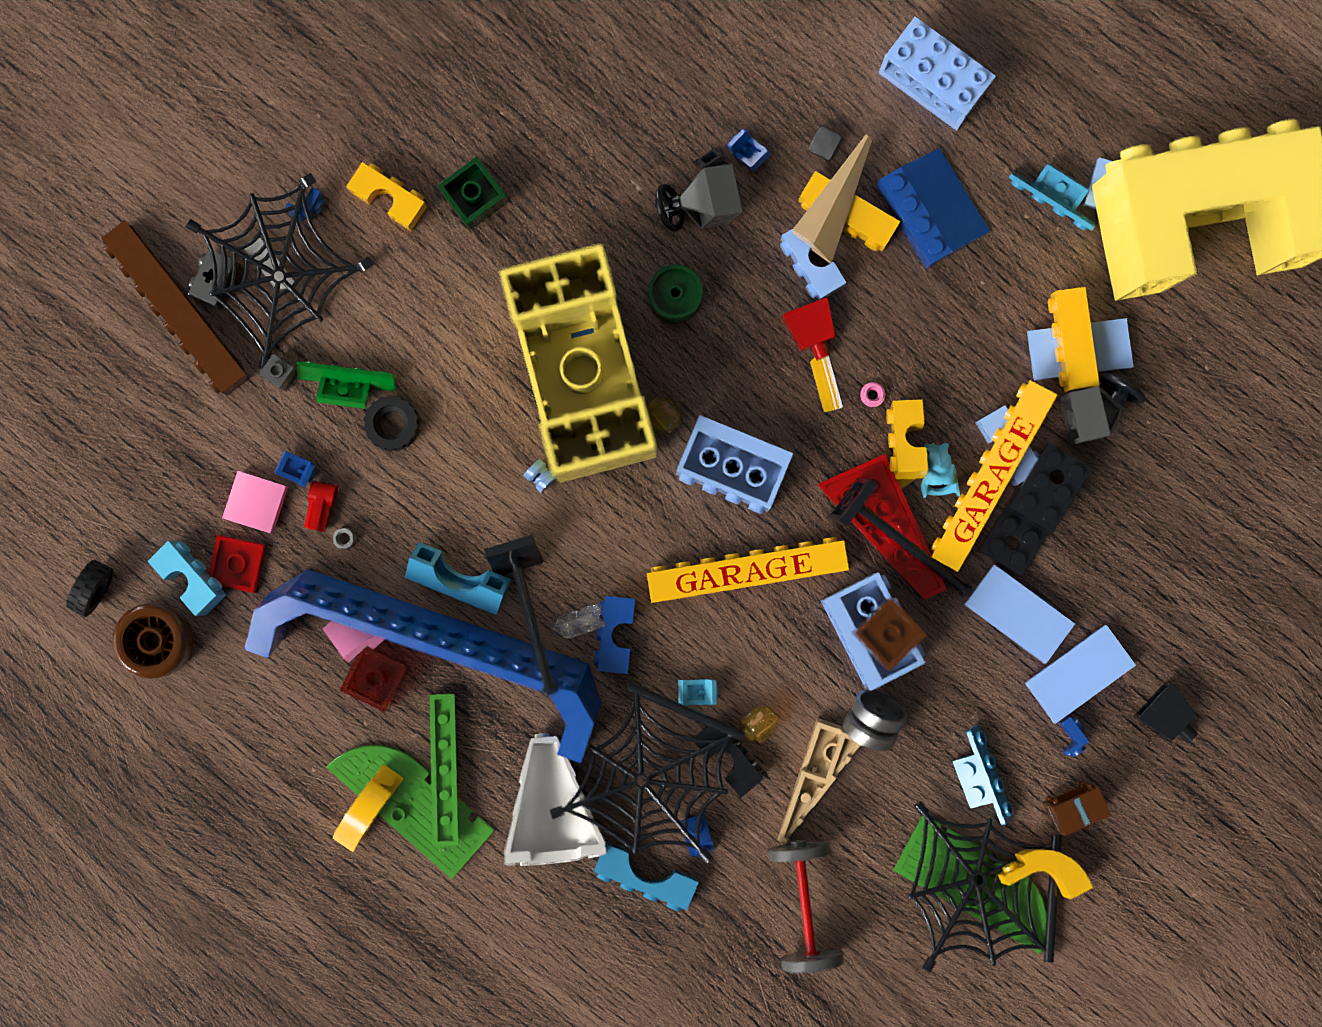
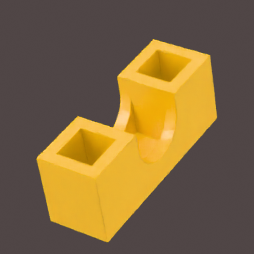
[346,162,427,231]
[886,399,928,479]

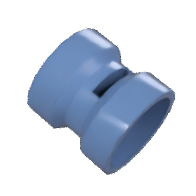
[523,458,556,493]

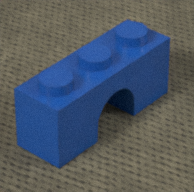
[594,596,635,674]

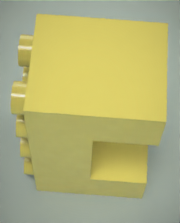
[1092,119,1322,301]
[500,245,656,483]

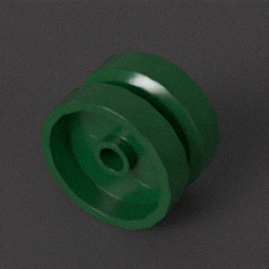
[648,264,703,324]

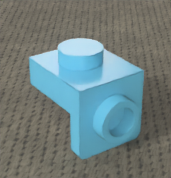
[678,679,719,705]

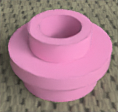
[860,382,885,407]

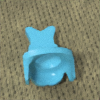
[921,443,960,498]

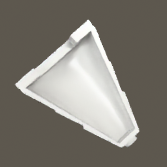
[504,733,606,866]

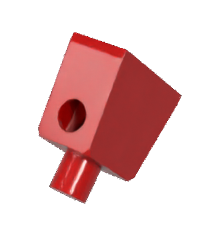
[781,297,835,361]

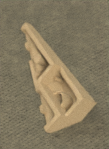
[792,134,872,263]
[778,718,862,843]

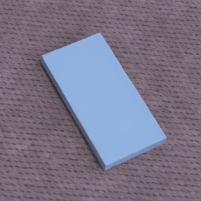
[1027,318,1134,381]
[964,565,1075,664]
[1024,625,1136,724]

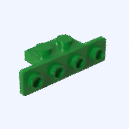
[295,361,396,409]

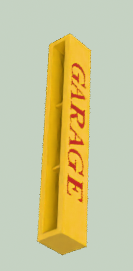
[930,381,1058,572]
[647,537,849,603]

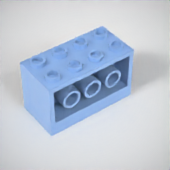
[879,17,996,131]
[676,415,793,514]
[820,572,926,691]

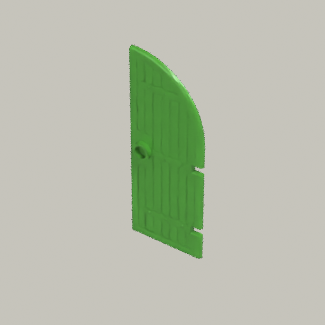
[326,745,494,879]
[893,816,1047,954]

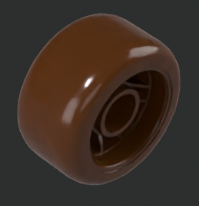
[112,603,194,679]

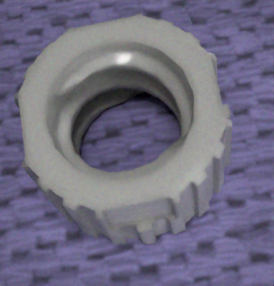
[333,527,357,549]

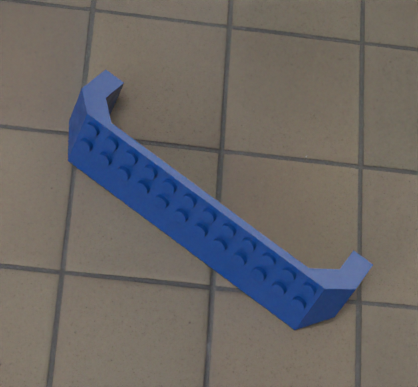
[244,569,601,763]

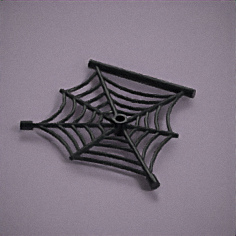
[550,682,745,863]
[908,801,1062,973]

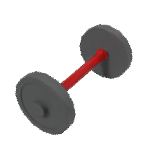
[768,840,844,973]

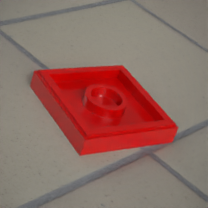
[208,535,267,593]

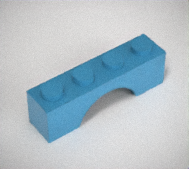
[405,542,511,615]
[594,841,698,912]

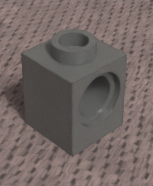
[259,354,297,392]

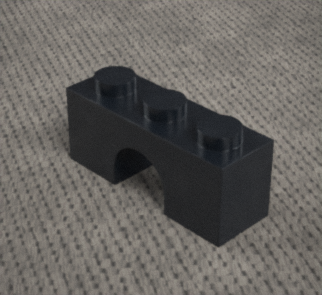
[693,721,764,798]

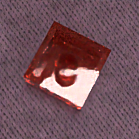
[339,646,411,713]

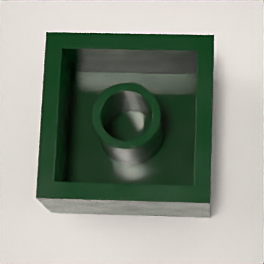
[437,156,509,231]

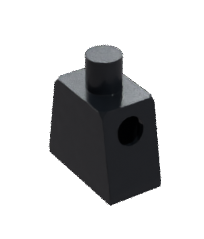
[1133,682,1198,743]

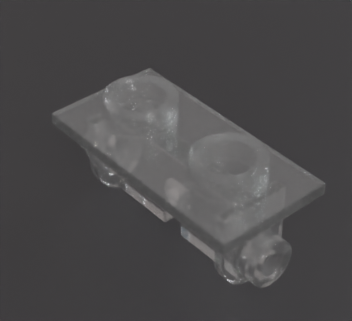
[551,604,606,639]

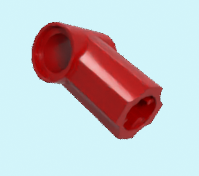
[304,480,338,532]

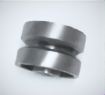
[843,690,908,752]

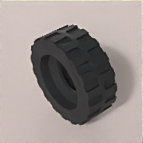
[363,395,420,451]
[66,559,114,617]

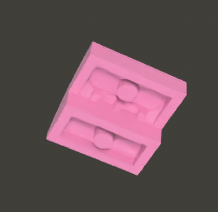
[222,471,288,534]
[323,621,384,662]

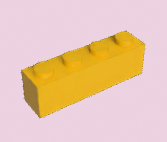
[798,171,900,251]
[1048,287,1100,393]

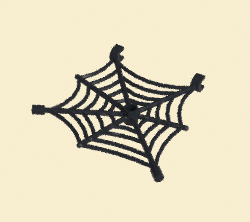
[186,172,373,369]

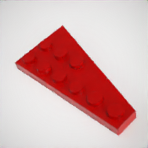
[817,454,947,600]

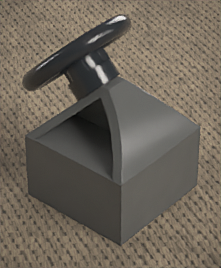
[655,164,743,232]
[1059,373,1146,446]

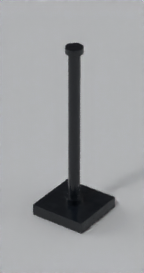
[828,478,973,598]
[484,534,558,696]

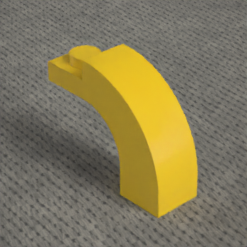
[333,764,404,852]
[997,849,1093,899]

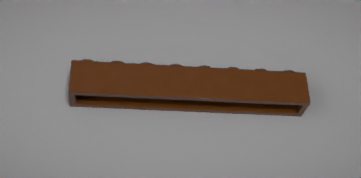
[101,220,251,396]

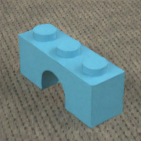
[148,541,226,616]

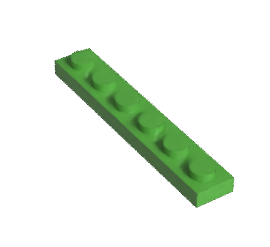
[429,694,459,847]

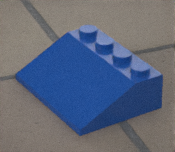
[876,148,990,270]

